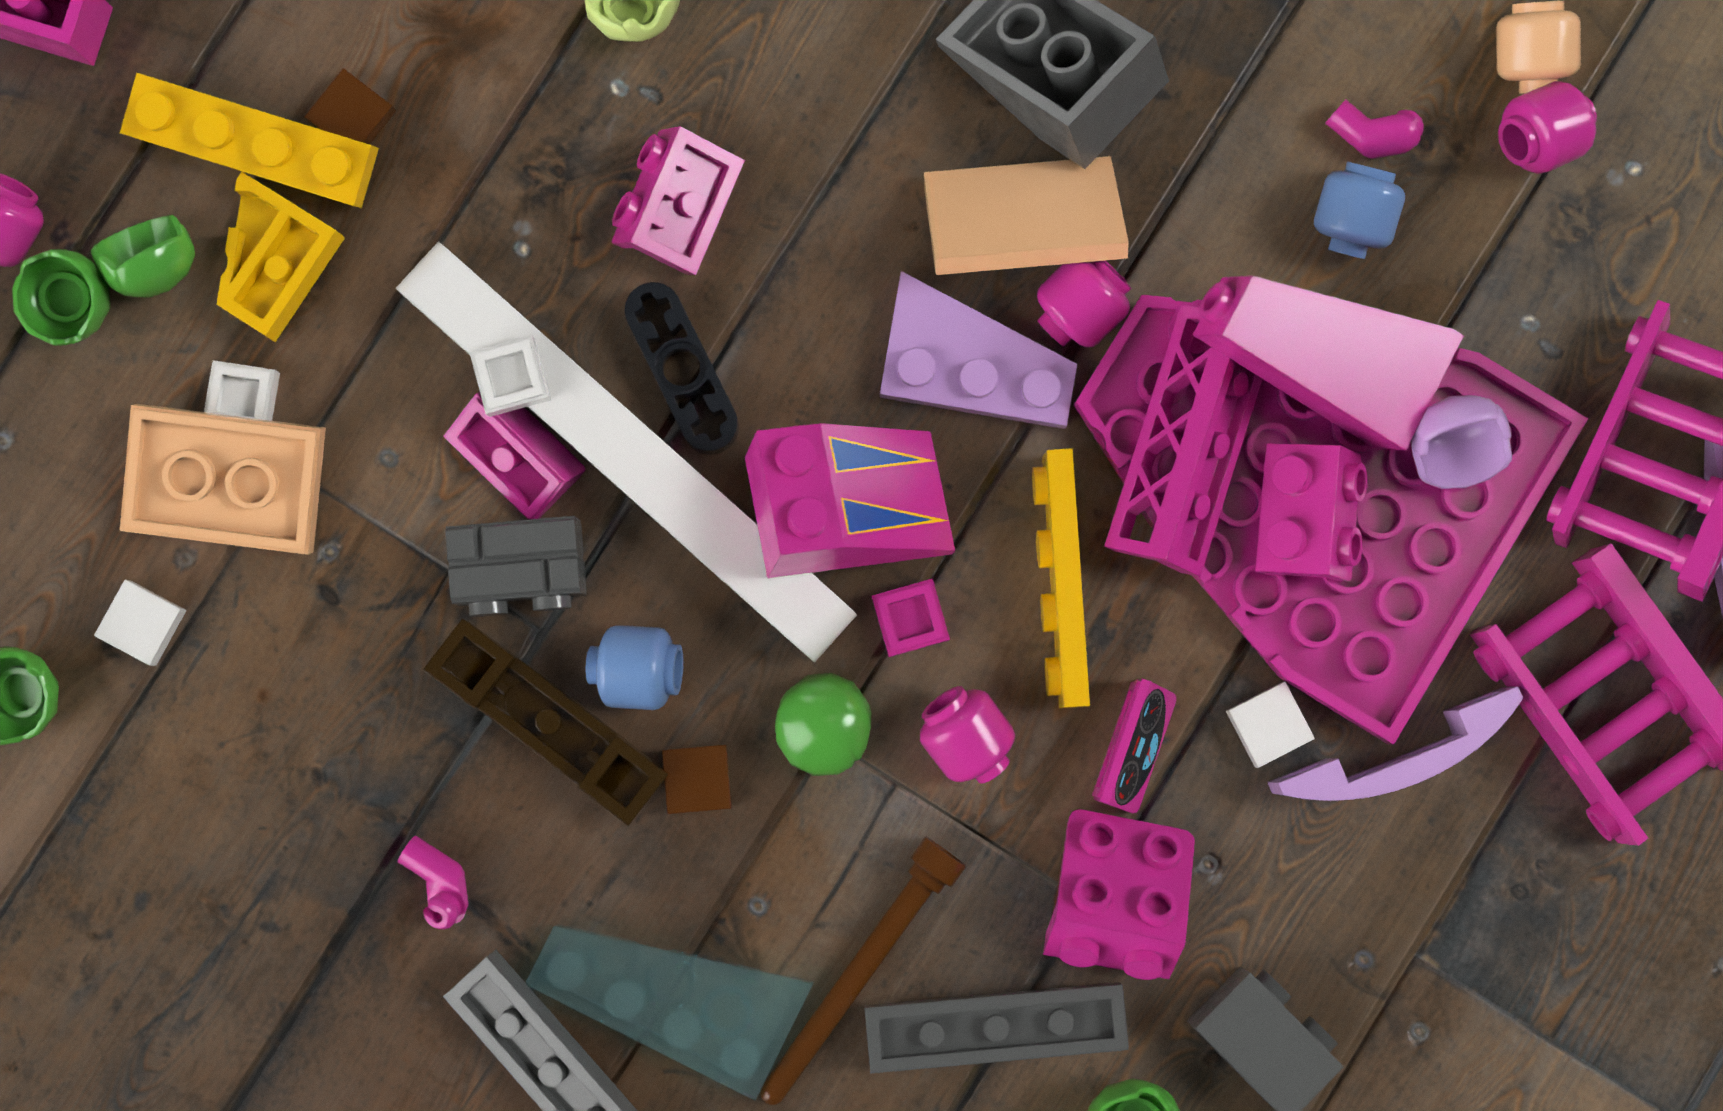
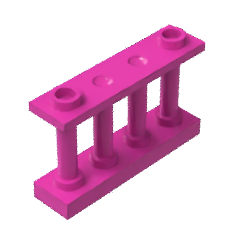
[1547,300,1723,602]
[1469,543,1723,846]

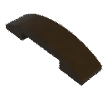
[423,618,668,826]

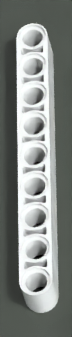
[396,242,857,663]

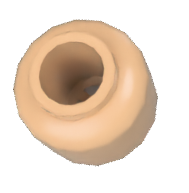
[1496,1,1581,93]

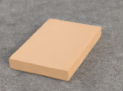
[924,156,1129,275]
[120,404,326,555]

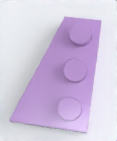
[880,271,1077,429]

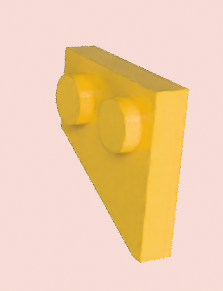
[216,172,345,342]

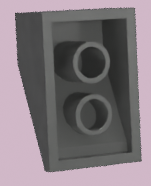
[935,0,1169,169]

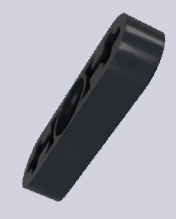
[625,282,739,455]

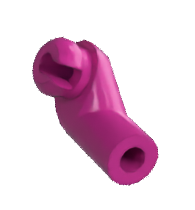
[1325,99,1424,159]
[398,835,469,930]

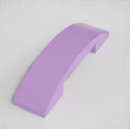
[1268,686,1523,801]

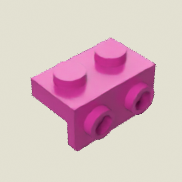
[1255,444,1367,581]

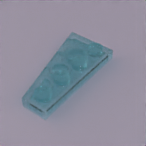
[526,924,814,1100]

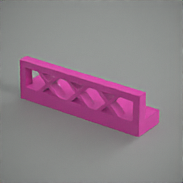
[1104,305,1262,577]

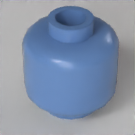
[1314,162,1405,259]
[586,625,683,710]

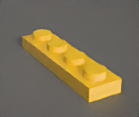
[120,73,379,208]
[1032,448,1090,708]

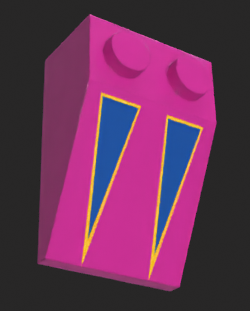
[745,423,955,578]

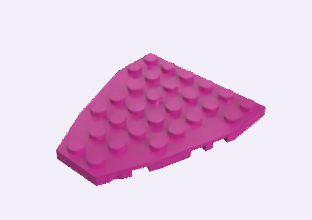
[1074,295,1588,745]

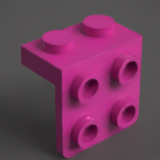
[1043,809,1195,980]

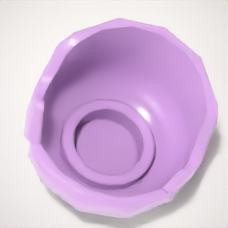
[1411,395,1512,489]

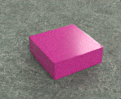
[871,578,950,658]

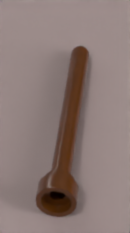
[760,836,967,1105]

